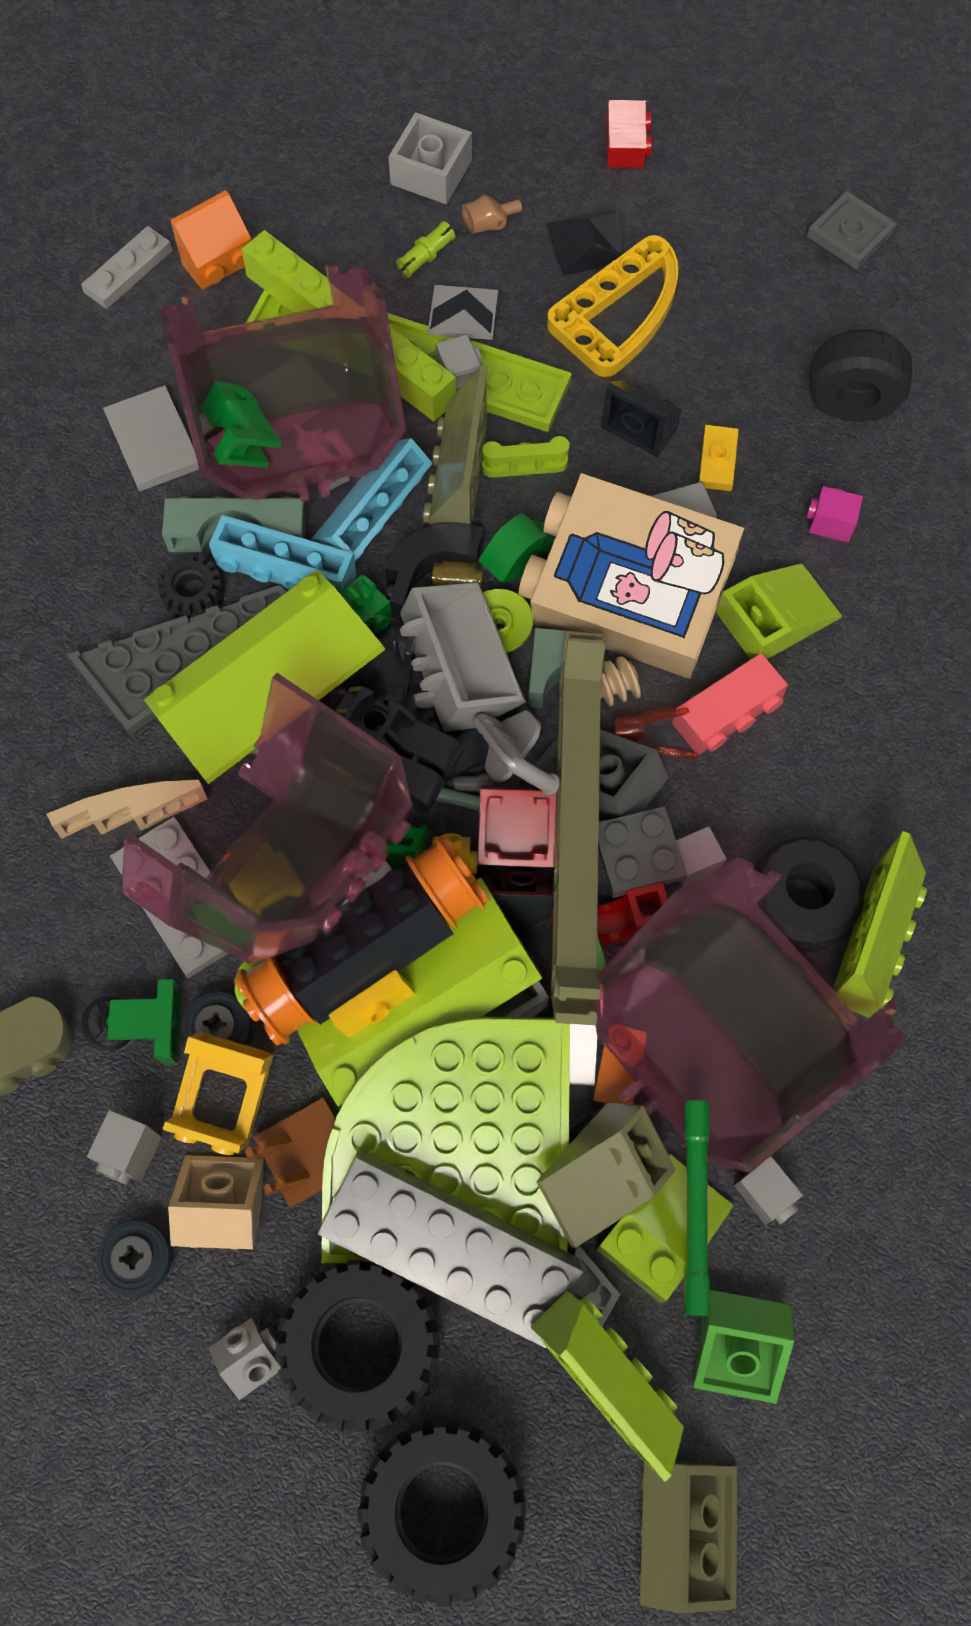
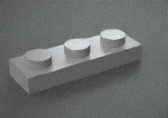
[81,226,173,309]

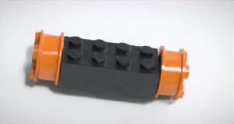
[234,835,490,1046]

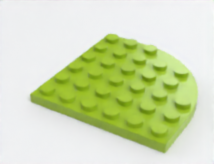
[321,1017,570,1263]

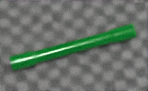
[684,1100,710,1316]

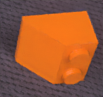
[170,190,252,290]

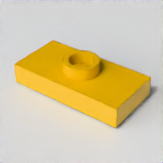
[698,425,739,491]
[329,970,415,1038]

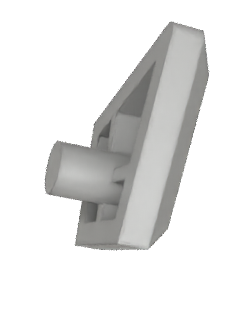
[572,1247,620,1327]

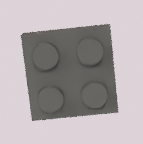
[807,191,897,270]
[598,806,687,898]

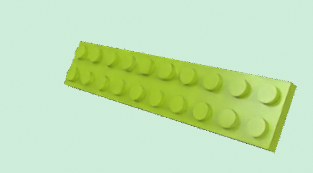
[246,290,572,432]

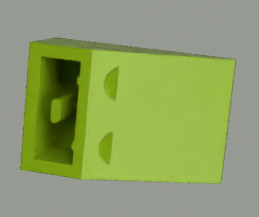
[716,563,842,660]

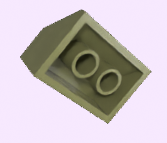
[639,1462,737,1613]

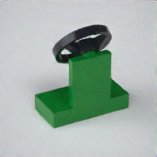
[81,979,181,1065]

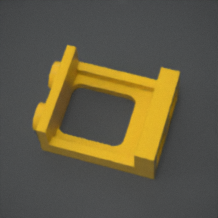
[163,1032,274,1155]

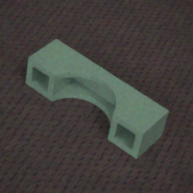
[162,496,306,552]

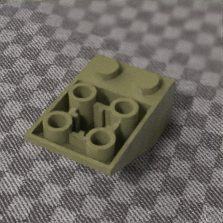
[536,1103,676,1248]

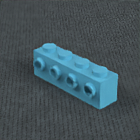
[311,438,432,561]
[209,515,357,592]

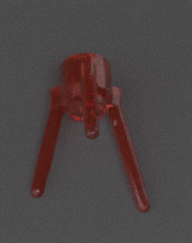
[613,706,699,760]

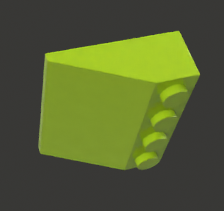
[828,831,927,1019]

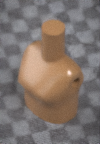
[462,195,522,234]

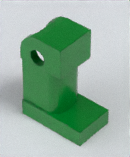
[201,381,282,468]

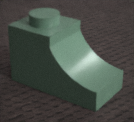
[528,628,575,708]

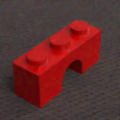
[550,882,674,947]

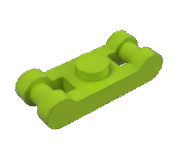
[482,436,570,478]

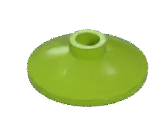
[483,589,533,653]

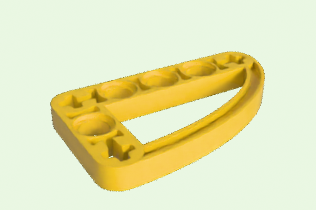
[547,235,678,377]

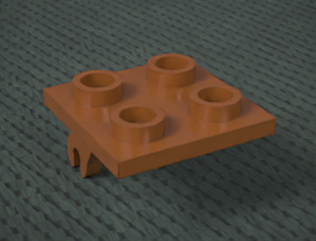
[245,1097,335,1209]

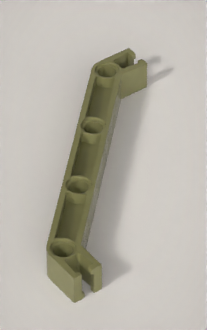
[551,631,605,1026]

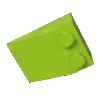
[597,1154,734,1303]

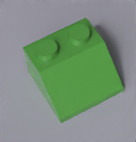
[693,1290,794,1404]

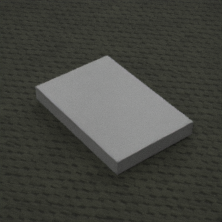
[103,385,202,492]

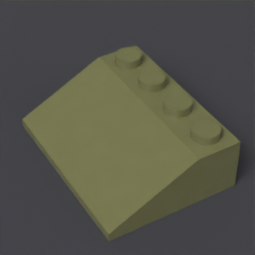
[423,365,487,526]

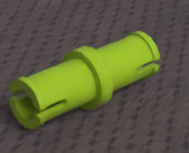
[396,221,456,277]

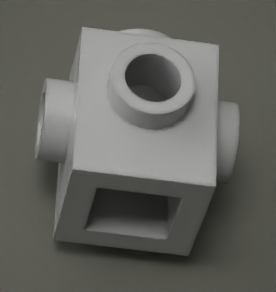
[209,1318,281,1400]

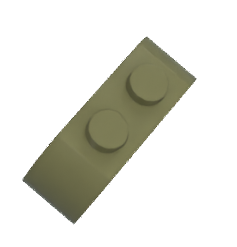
[0,997,73,1096]

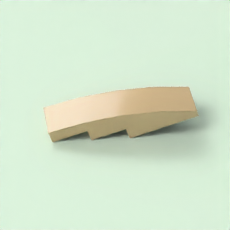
[47,780,208,839]

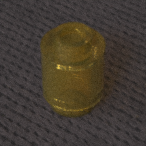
[432,560,483,589]

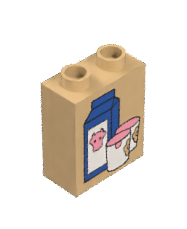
[519,473,744,679]

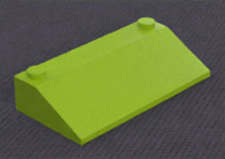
[144,570,385,784]
[297,878,543,1107]

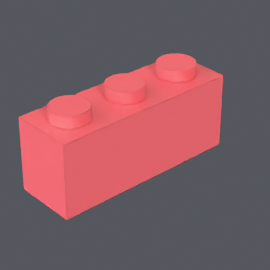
[672,653,788,755]

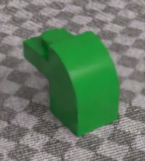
[479,513,555,583]

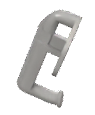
[473,711,560,795]

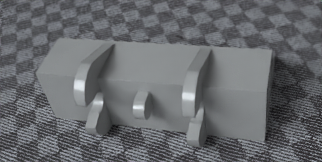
[393,583,526,732]

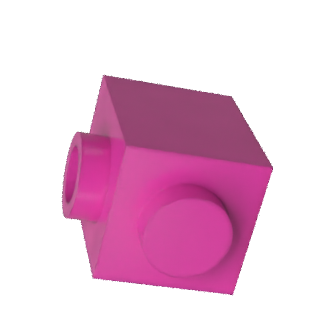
[806,486,863,543]

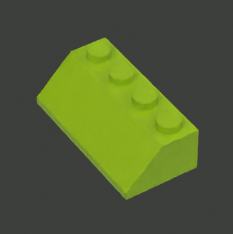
[530,1291,684,1482]

